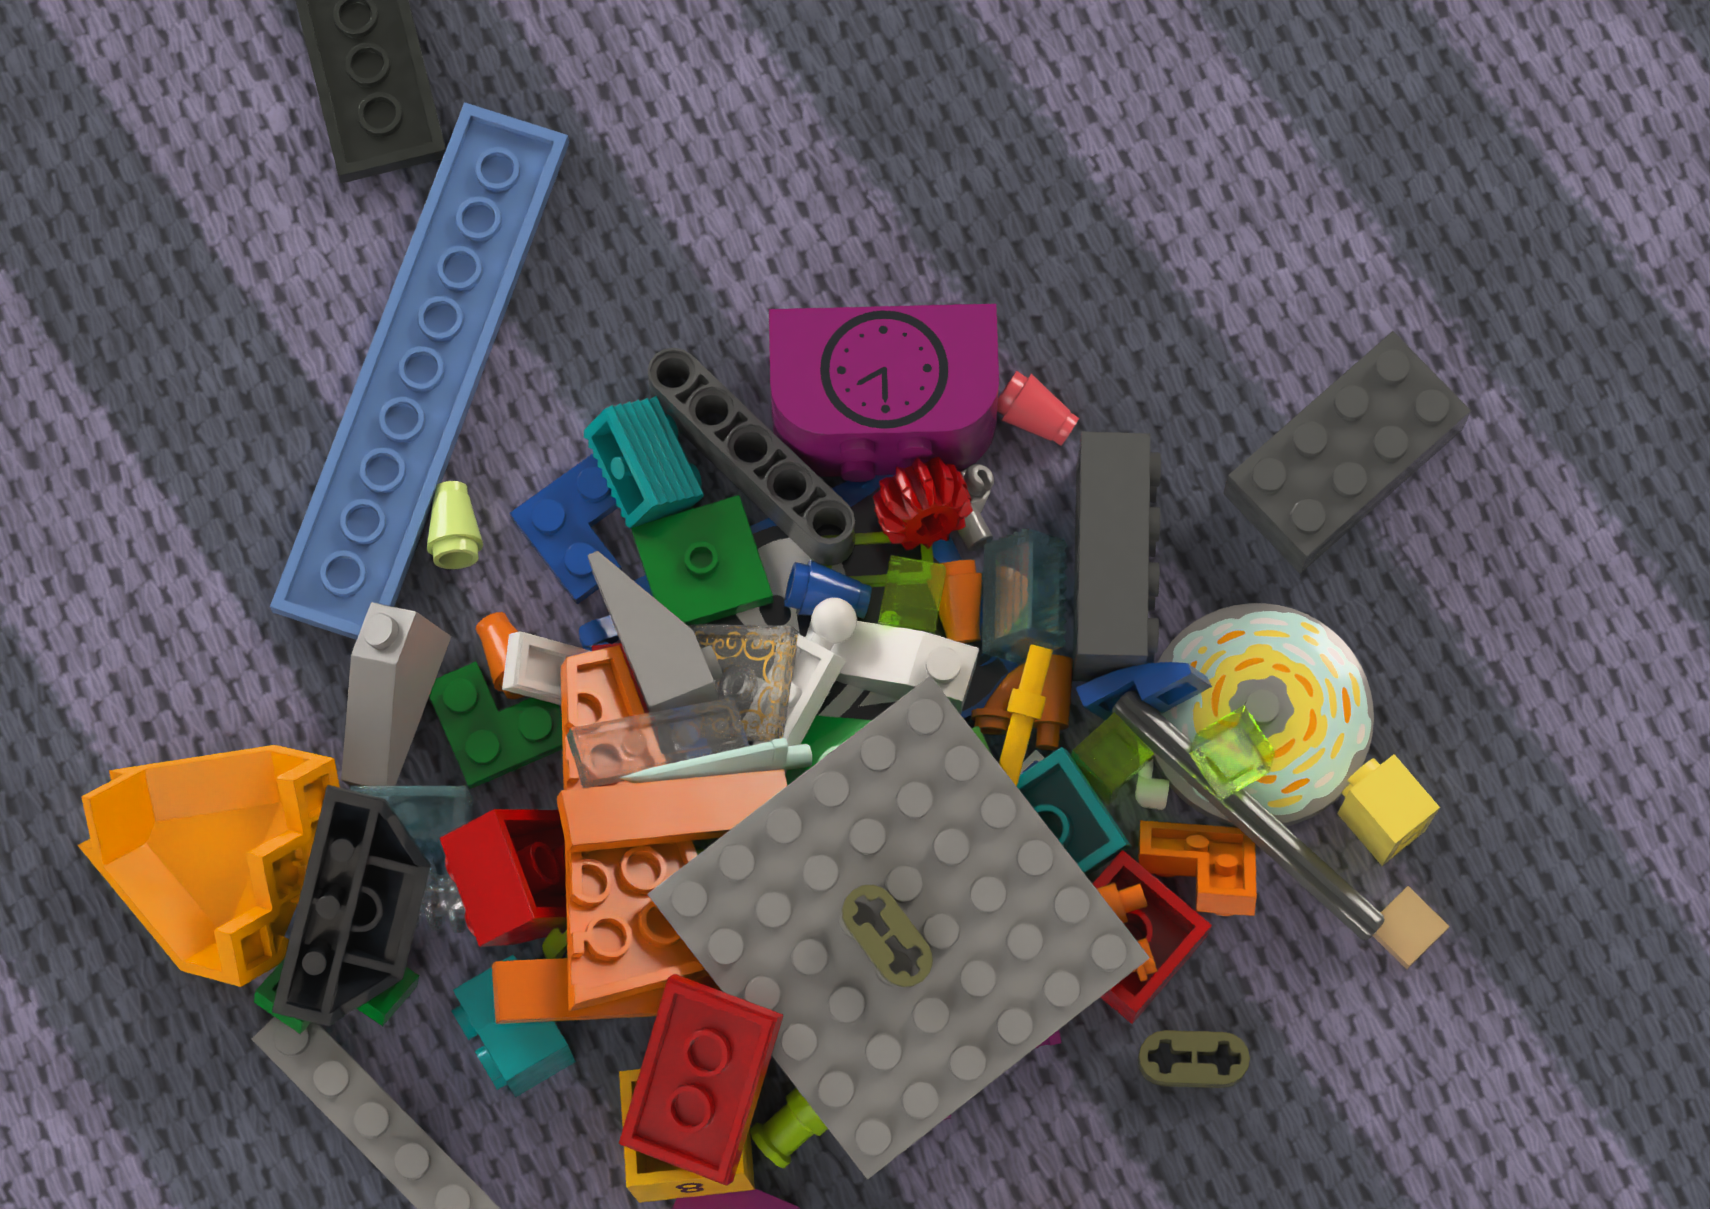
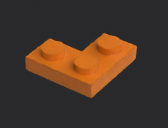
[1138,820,1257,916]

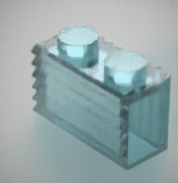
[980,529,1068,663]
[350,786,473,854]

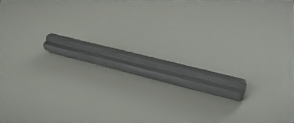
[1112,690,1385,940]

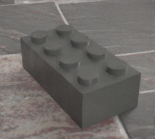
[1223,331,1471,574]
[1072,431,1161,682]

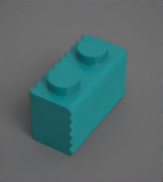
[584,396,704,528]

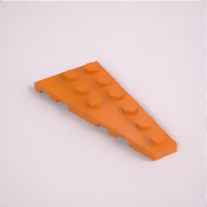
[561,645,709,1012]

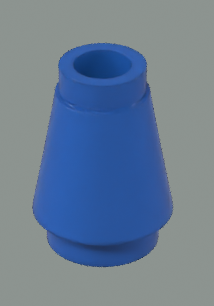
[784,560,872,619]

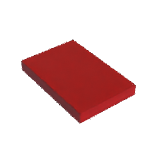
[618,974,784,1186]

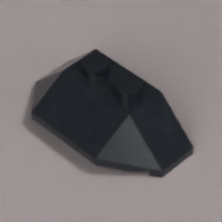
[272,785,431,1026]

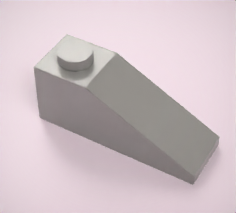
[587,551,723,725]
[341,602,452,795]

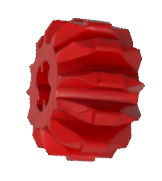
[873,457,973,550]

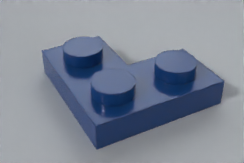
[510,454,622,604]

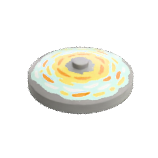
[1152,603,1374,827]

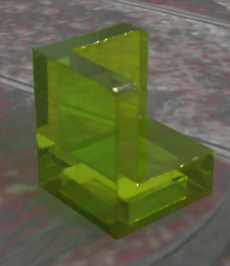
[878,555,946,635]
[1189,705,1275,801]
[1071,712,1154,805]

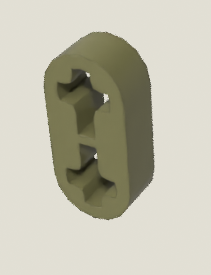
[842,885,933,987]
[1137,1030,1250,1088]

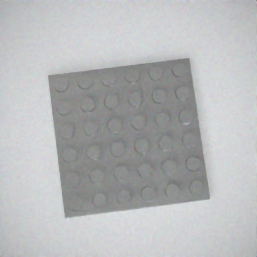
[648,676,1150,1180]

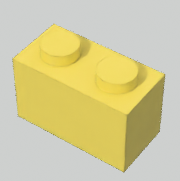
[1337,754,1440,866]

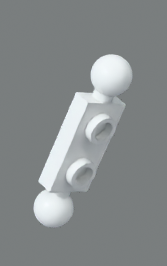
[739,598,857,746]

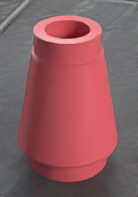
[997,371,1079,446]

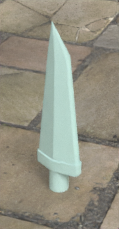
[619,738,812,783]

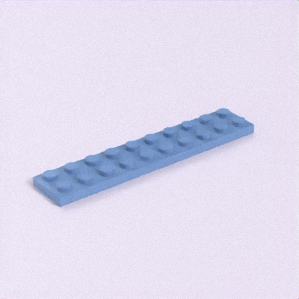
[270,102,569,640]

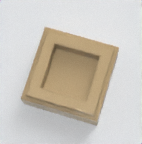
[1373,886,1450,969]

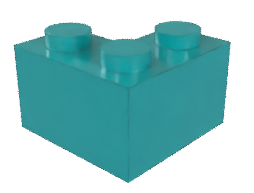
[451,954,576,1098]

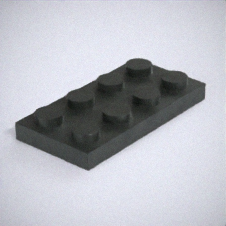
[295,0,446,184]

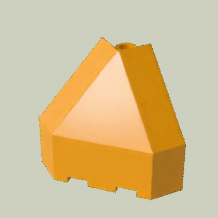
[77,745,340,987]

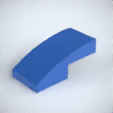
[1076,662,1212,721]

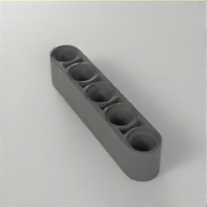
[648,347,855,566]

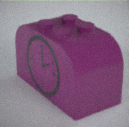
[769,304,999,482]

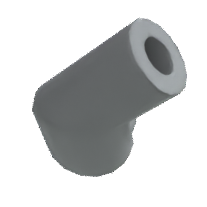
[958,464,994,551]

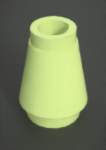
[427,481,483,569]

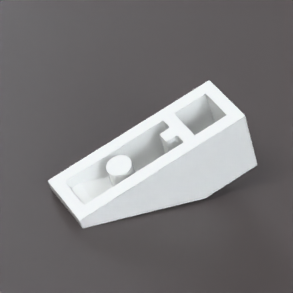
[806,621,979,715]

